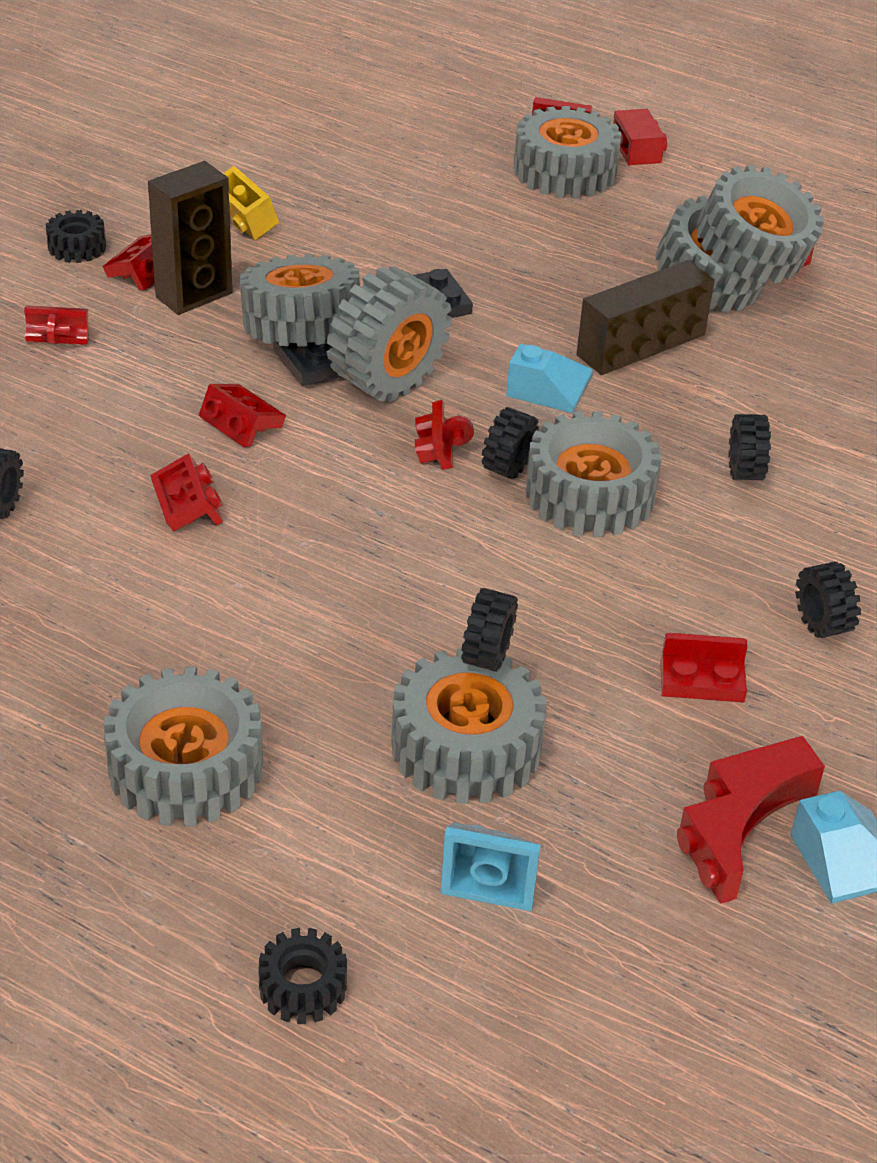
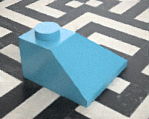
[506,344,593,413]
[790,791,877,904]
[440,822,541,912]

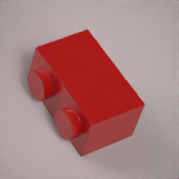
[613,108,667,166]

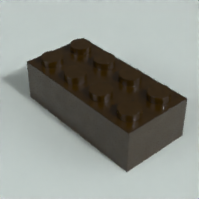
[148,161,233,315]
[576,260,715,376]

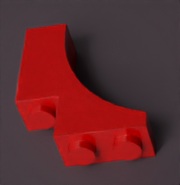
[677,736,825,904]

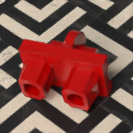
[24,305,89,345]
[415,400,474,470]

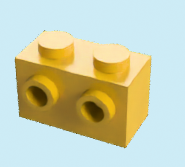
[223,166,279,240]

